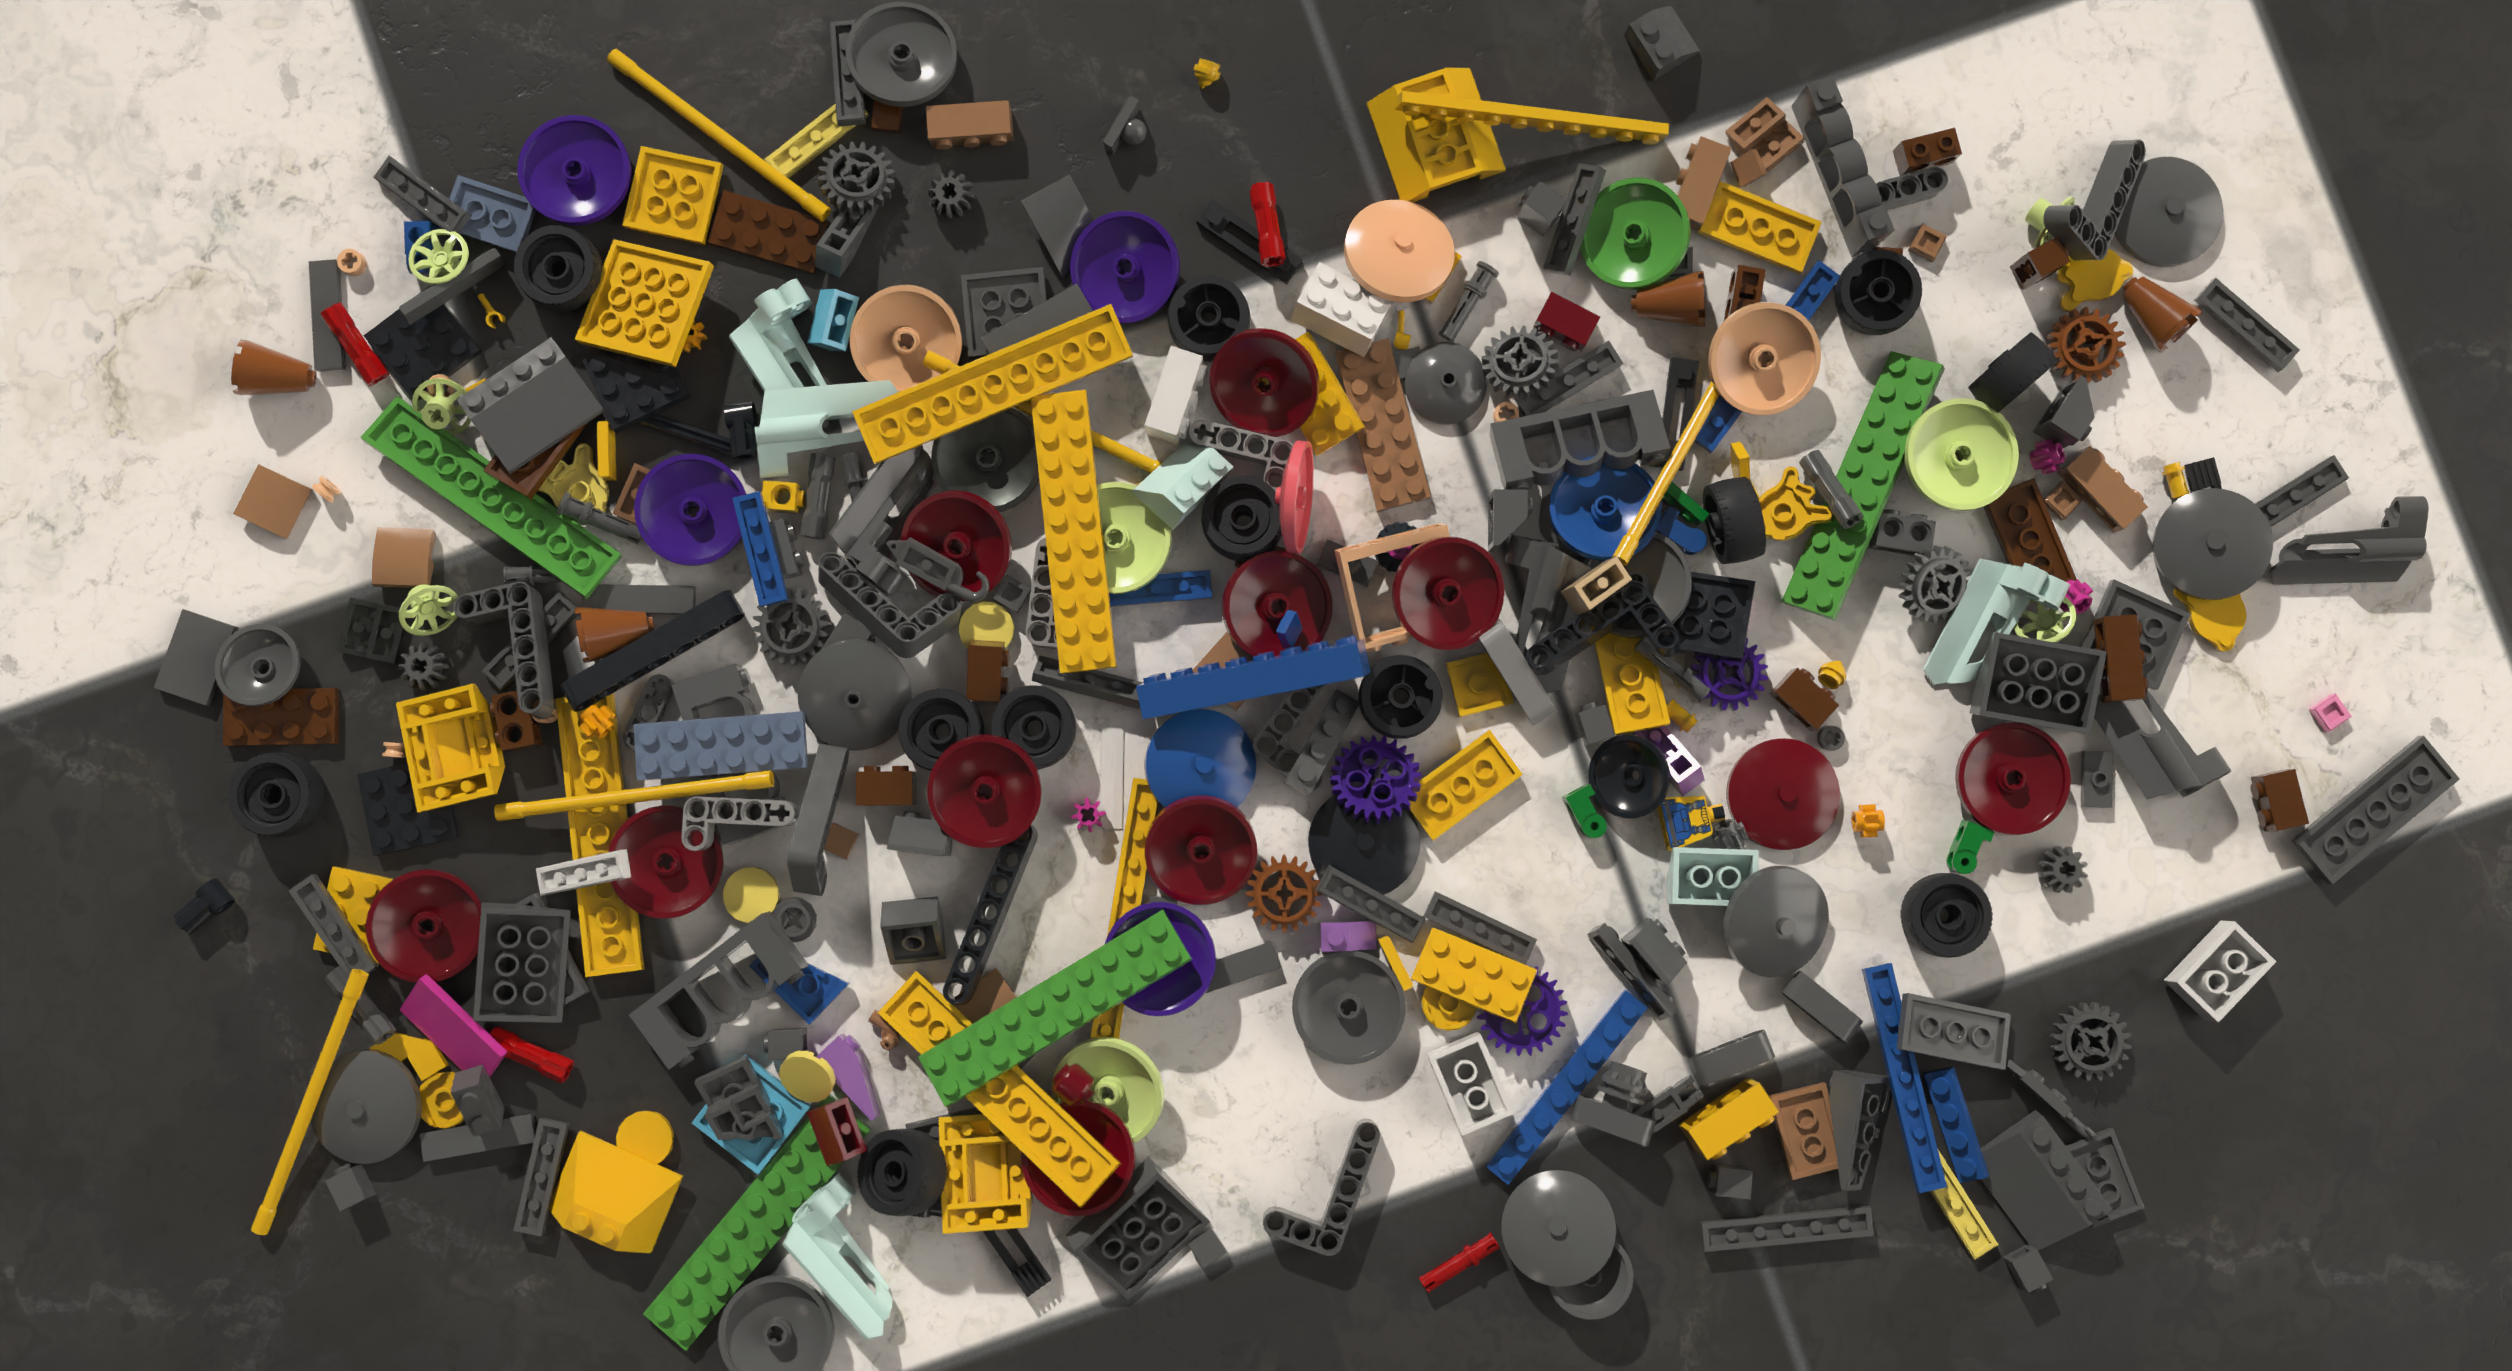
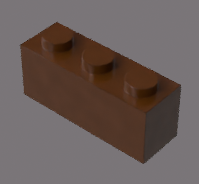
[2093,614,2148,703]

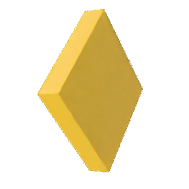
[1446,653,1514,717]

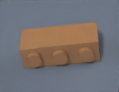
[926,100,1013,150]
[1676,136,1732,231]
[2057,446,2148,533]

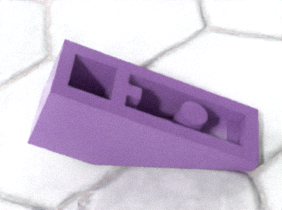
[1632,726,1705,797]
[816,1033,880,1121]

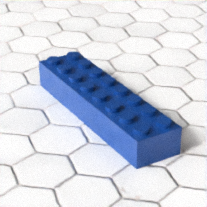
[1136,635,1371,719]

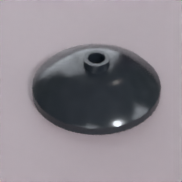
[1588,734,1670,819]

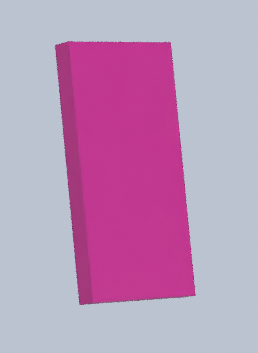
[400,974,507,1078]

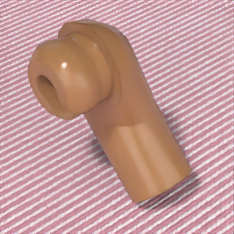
[868,1010,900,1051]

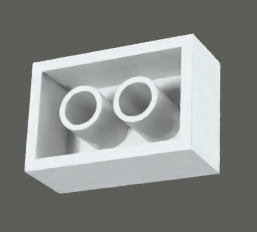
[1290,262,1393,357]
[1145,346,1207,445]
[2164,920,2276,1022]
[1426,1032,1515,1136]

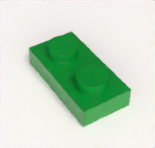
[1662,482,1709,526]

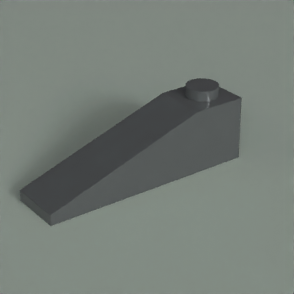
[1829,1070,1891,1191]

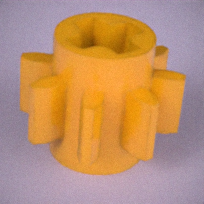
[683,321,707,353]
[579,704,616,739]
[1851,804,1885,838]

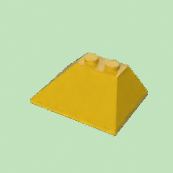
[396,684,505,813]
[939,1114,1033,1234]
[549,1131,683,1253]

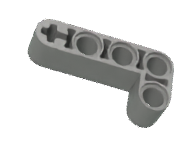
[1189,420,1293,492]
[1026,538,1058,650]
[1479,618,1557,725]
[682,797,800,851]

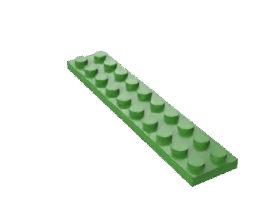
[1782,351,1945,621]
[360,396,622,599]
[918,910,1192,1107]
[643,1094,872,1351]

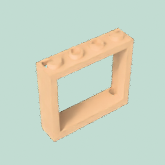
[1334,523,1450,652]

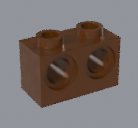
[1893,128,1962,176]
[2010,237,2071,290]
[1723,265,1766,322]
[490,691,543,752]

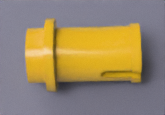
[2162,462,2190,498]
[1666,699,1698,733]

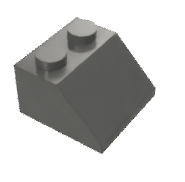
[1624,6,1700,81]
[2032,376,2095,448]
[1488,489,1533,553]
[887,811,953,856]
[880,896,946,965]
[1621,918,1687,986]

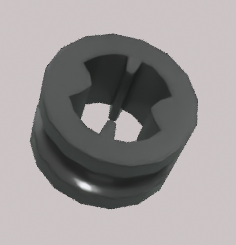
[1817,726,1845,751]

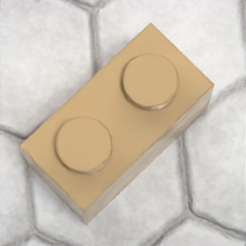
[1561,556,1632,615]

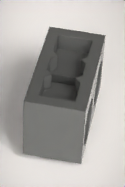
[1869,509,1936,556]

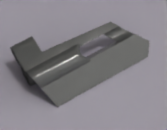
[829,445,934,597]

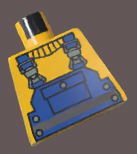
[1657,796,1725,851]

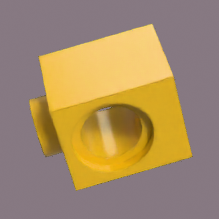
[762,481,805,514]

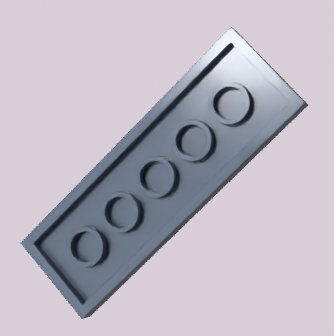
[633,711,808,781]

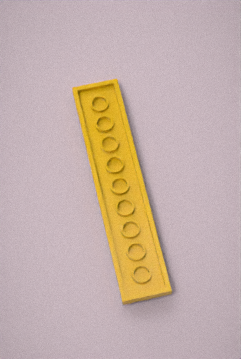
[852,304,1133,464]
[1031,389,1117,674]
[556,693,644,977]
[878,971,1121,1207]

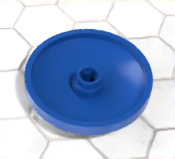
[1549,456,1662,561]
[1144,709,1256,808]

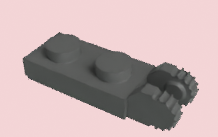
[1632,1075,1704,1134]

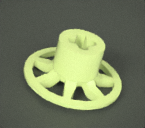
[2025,196,2075,248]
[408,229,469,284]
[412,378,471,435]
[399,584,458,636]
[2014,597,2076,643]

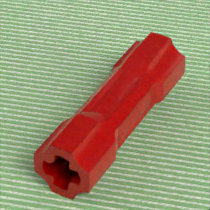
[1249,182,1286,267]
[320,302,389,386]
[490,1026,574,1083]

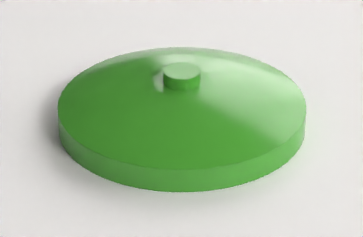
[1580,177,1691,290]

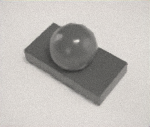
[1103,95,1147,155]
[1316,539,1378,587]

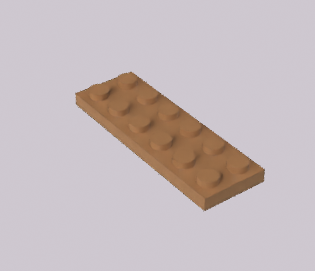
[1335,338,1431,512]

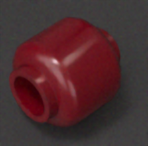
[1051,1064,1094,1106]

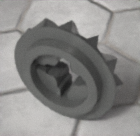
[772,897,817,942]

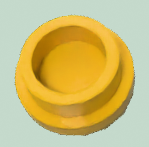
[1193,58,1221,89]
[1818,661,1847,689]

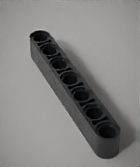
[560,590,745,712]
[943,825,1038,1005]

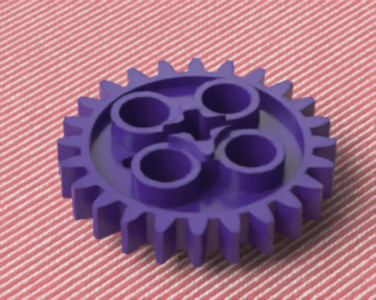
[1330,735,1421,824]
[1477,964,1568,1056]

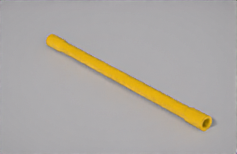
[607,49,831,222]
[922,350,1163,474]
[1612,381,1719,565]
[494,770,774,821]
[251,969,369,1235]

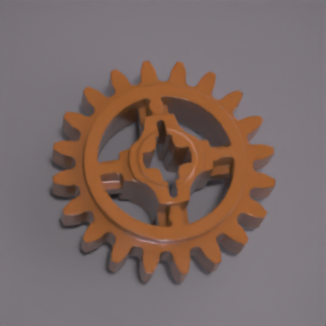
[2046,307,2126,384]
[1246,854,1323,933]

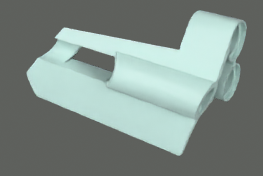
[729,279,827,425]
[754,380,898,479]
[1923,559,2070,685]
[782,1172,892,1340]

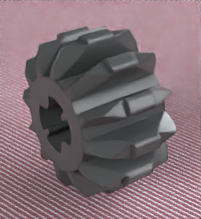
[927,170,975,219]
[398,643,450,691]
[2038,846,2088,893]

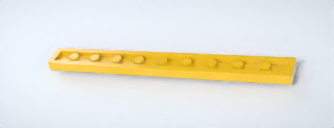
[1395,91,1669,145]
[1090,778,1158,1039]

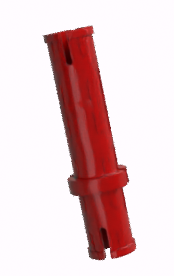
[1419,1232,1500,1293]

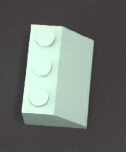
[1132,444,1233,530]
[1667,847,1759,906]

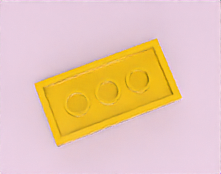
[1698,181,1822,275]
[1295,332,1365,456]
[1590,626,1671,736]
[1409,730,1523,841]
[1411,927,1537,1023]

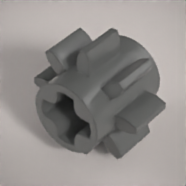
[1711,819,1748,850]

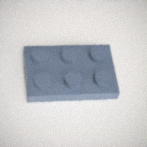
[449,175,537,253]

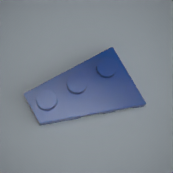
[749,957,850,1025]

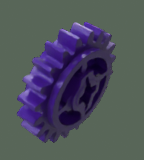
[1689,638,1768,711]

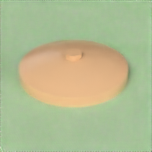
[1344,200,1455,302]
[850,285,962,392]
[1708,302,1821,415]

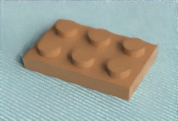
[1769,1082,1838,1180]

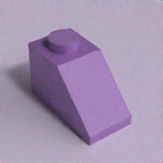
[1320,921,1377,952]

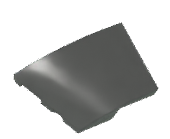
[1021,174,1094,278]
[694,1055,783,1140]

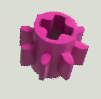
[2029,439,2065,474]
[2060,579,2093,614]
[1071,798,1107,833]

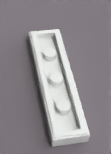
[536,849,631,896]

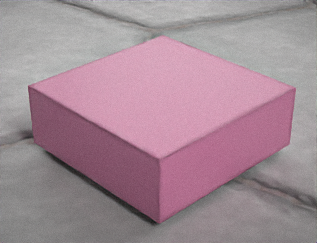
[2309,693,2352,732]

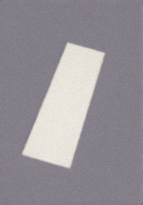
[1100,726,1124,829]

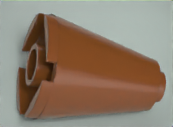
[1631,271,1706,327]
[2122,276,2203,353]
[231,339,317,396]
[575,607,655,663]

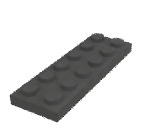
[2291,735,2460,884]

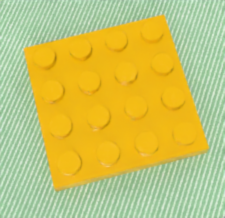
[575,239,714,367]

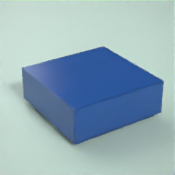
[1276,610,1303,649]

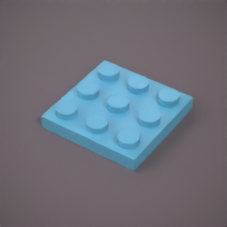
[692,1054,812,1175]

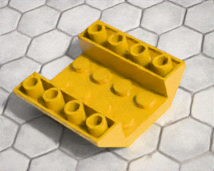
[1366,68,1506,202]

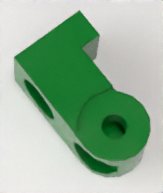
[1562,784,1607,838]
[1946,820,1995,874]

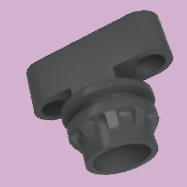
[1571,1061,1656,1146]

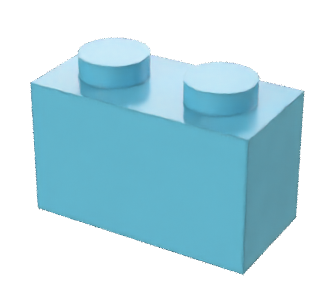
[807,289,859,351]

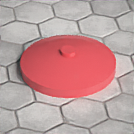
[1275,440,1314,554]

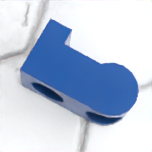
[404,221,438,274]
[1656,506,1707,555]

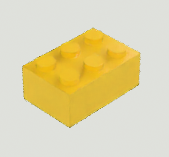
[1678,1077,1779,1160]

